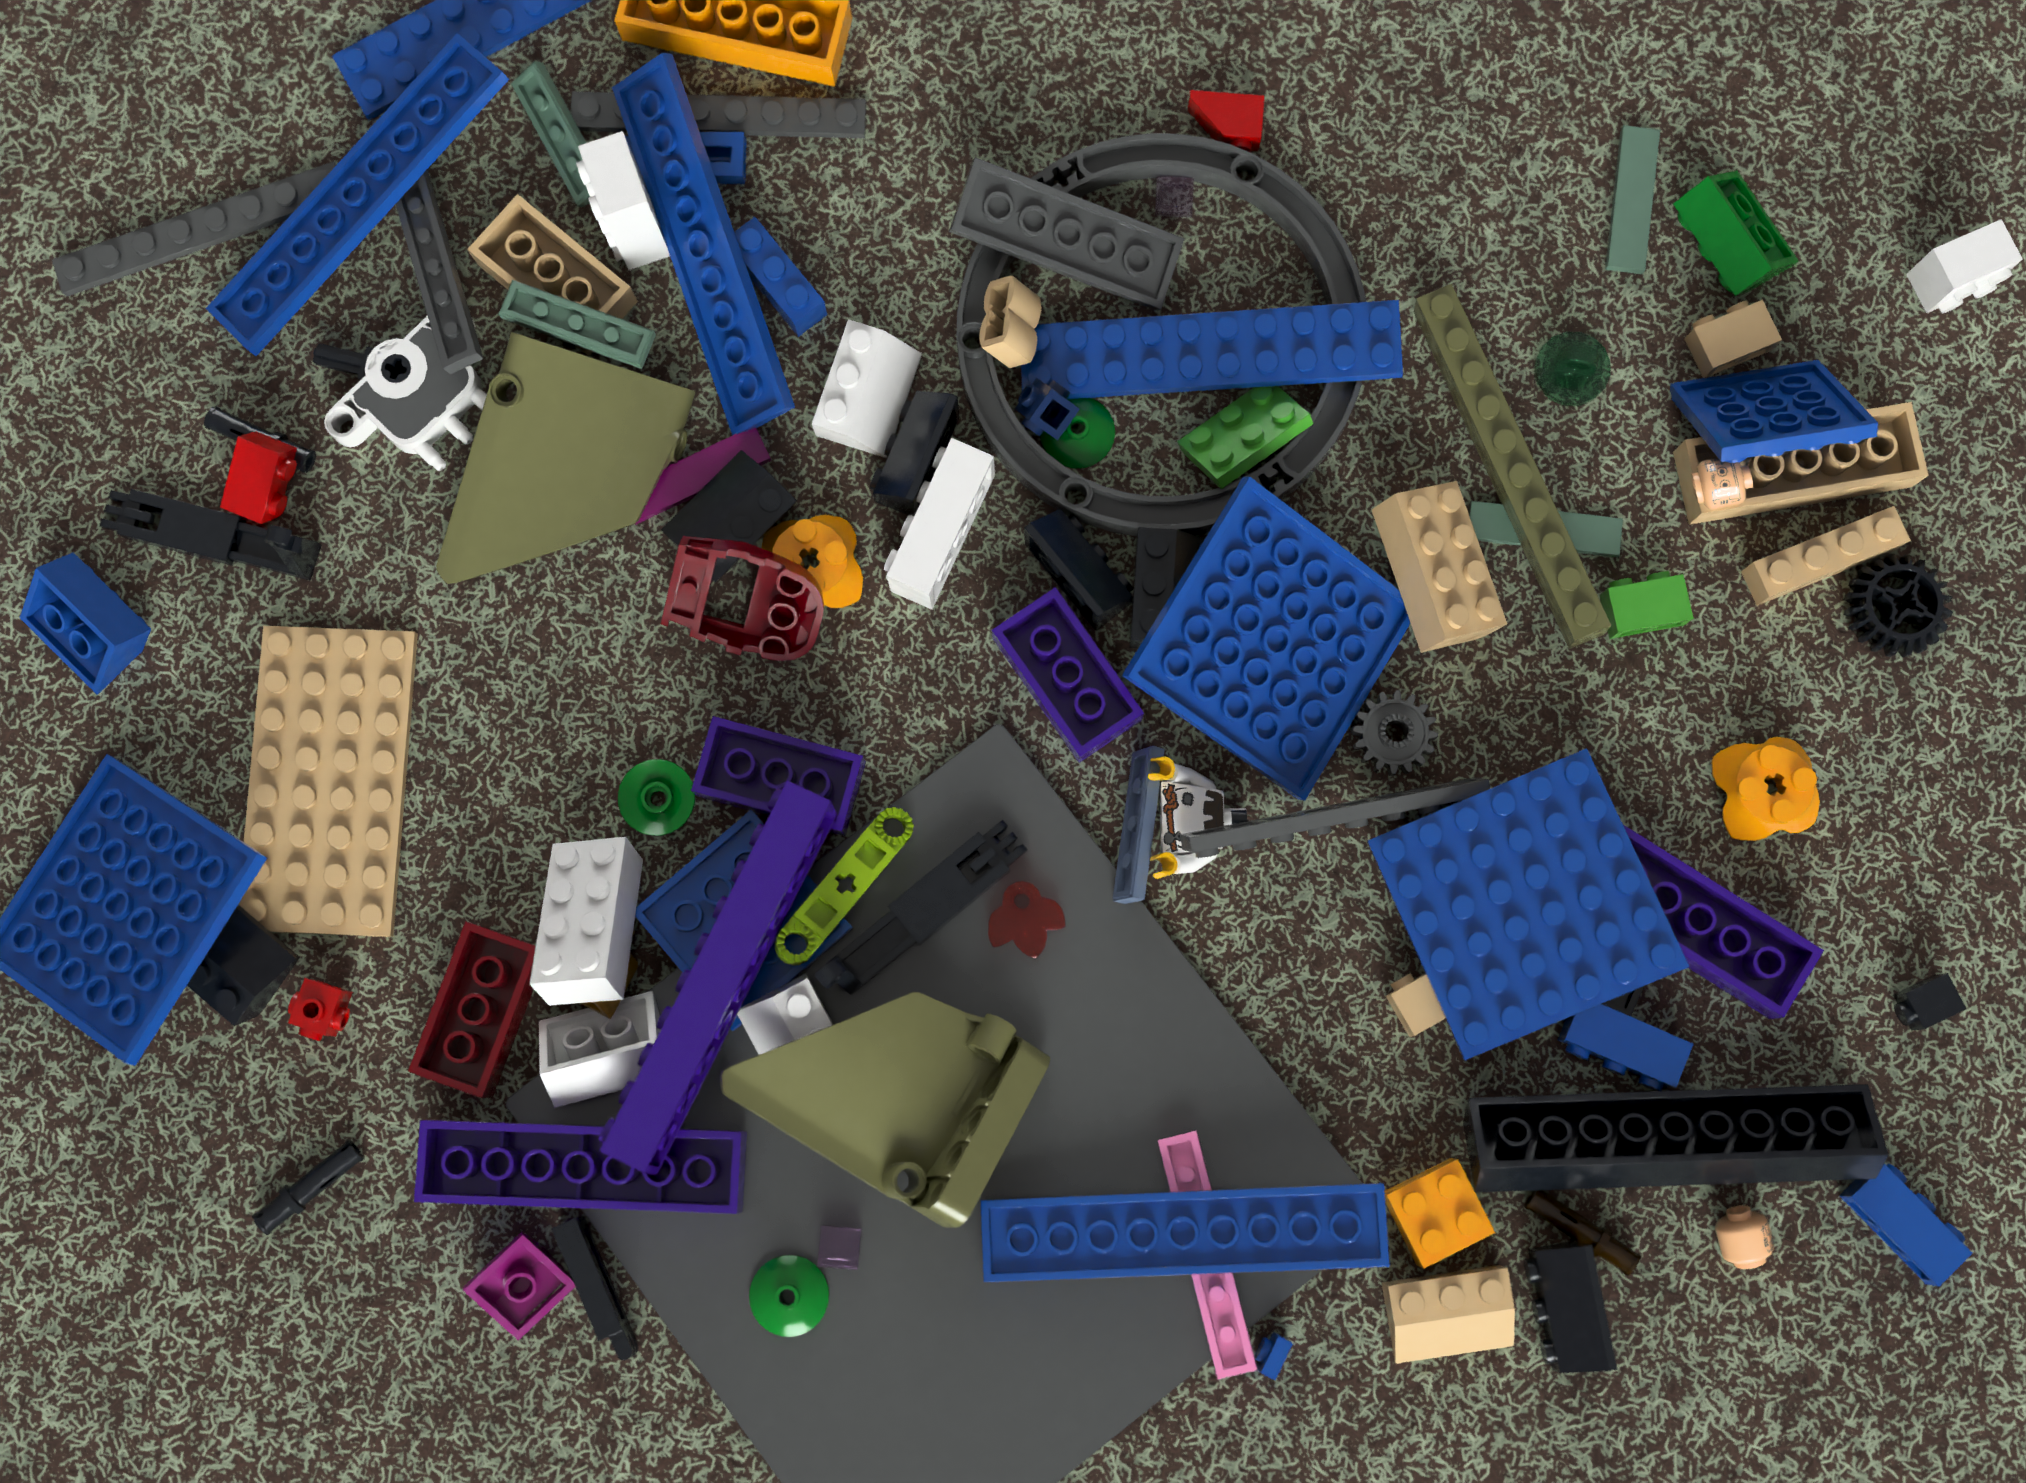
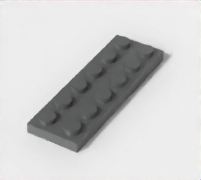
[949,157,1185,311]

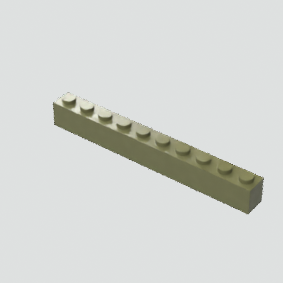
[1414,283,1611,649]

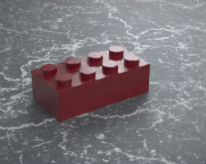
[408,921,536,1098]

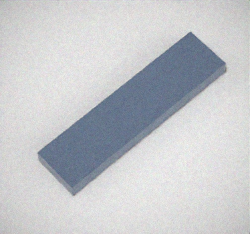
[1113,746,1165,904]

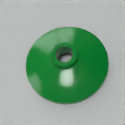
[1040,398,1115,469]
[618,759,695,836]
[749,1255,829,1337]

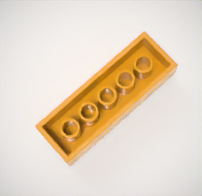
[614,0,852,87]

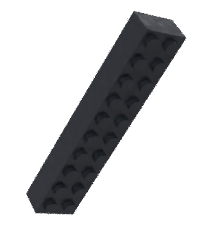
[1463,1084,1889,1192]

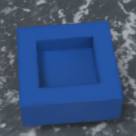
[1255,1332,1293,1380]

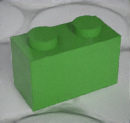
[1600,571,1694,639]

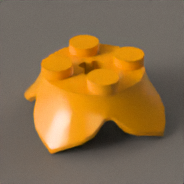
[762,515,863,608]
[1712,737,1820,841]

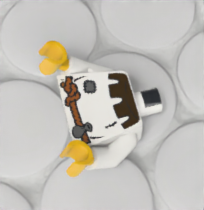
[1148,757,1247,879]

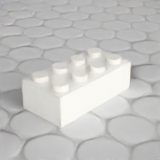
[576,131,670,270]
[884,438,995,610]
[530,837,643,1005]

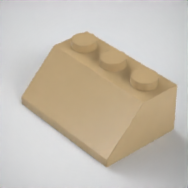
[1382,1265,1515,1364]

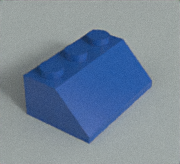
[19,552,151,694]

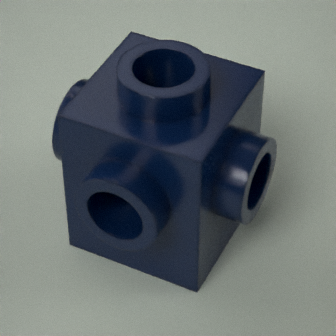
[1015,378,1080,440]

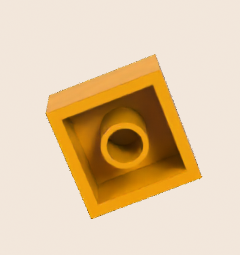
[1384,1158,1495,1269]

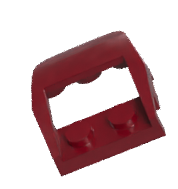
[660,536,824,661]

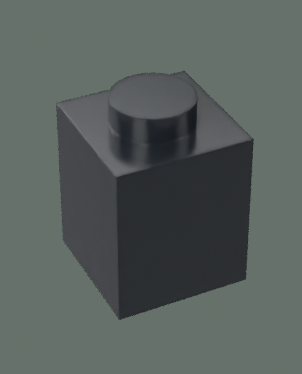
[1893,973,1966,1030]

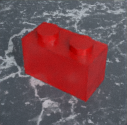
[220,431,297,524]

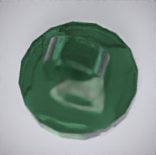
[1534,332,1611,407]

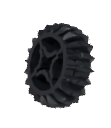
[1843,554,1953,657]

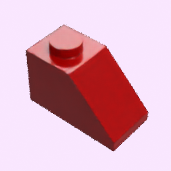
[1187,90,1264,153]

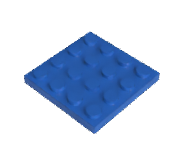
[1670,360,1878,463]
[635,810,853,1031]

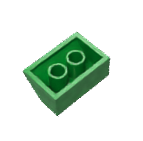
[1673,170,1799,296]

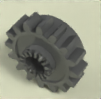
[1351,690,1438,776]

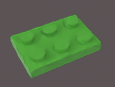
[1177,386,1313,489]

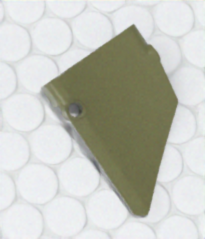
[436,332,696,584]
[720,992,1050,1227]

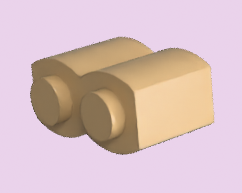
[979,275,1041,368]

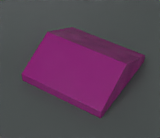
[462,1232,575,1341]

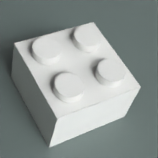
[1906,219,2023,313]

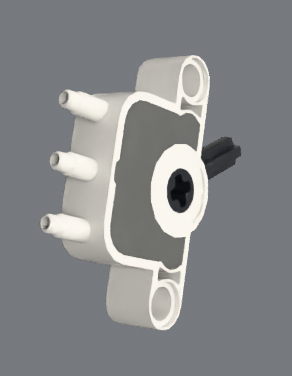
[313,315,487,471]

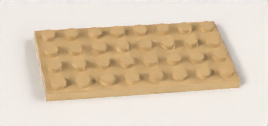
[238,626,418,937]

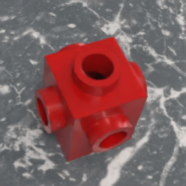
[288,978,353,1041]

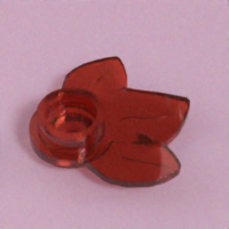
[988,881,1065,959]

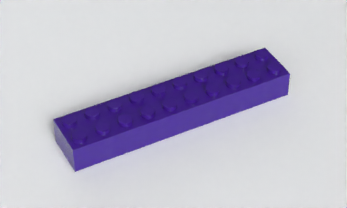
[599,780,838,1175]

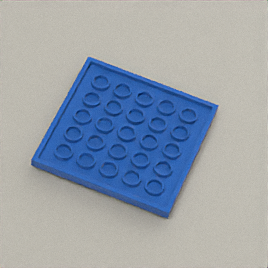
[1122,477,1411,801]
[1367,748,1690,1061]
[0,754,267,1066]

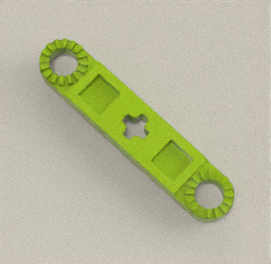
[775,807,914,965]

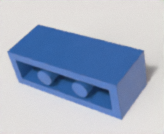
[734,217,828,337]
[1557,1004,1693,1091]
[1839,1164,1972,1287]

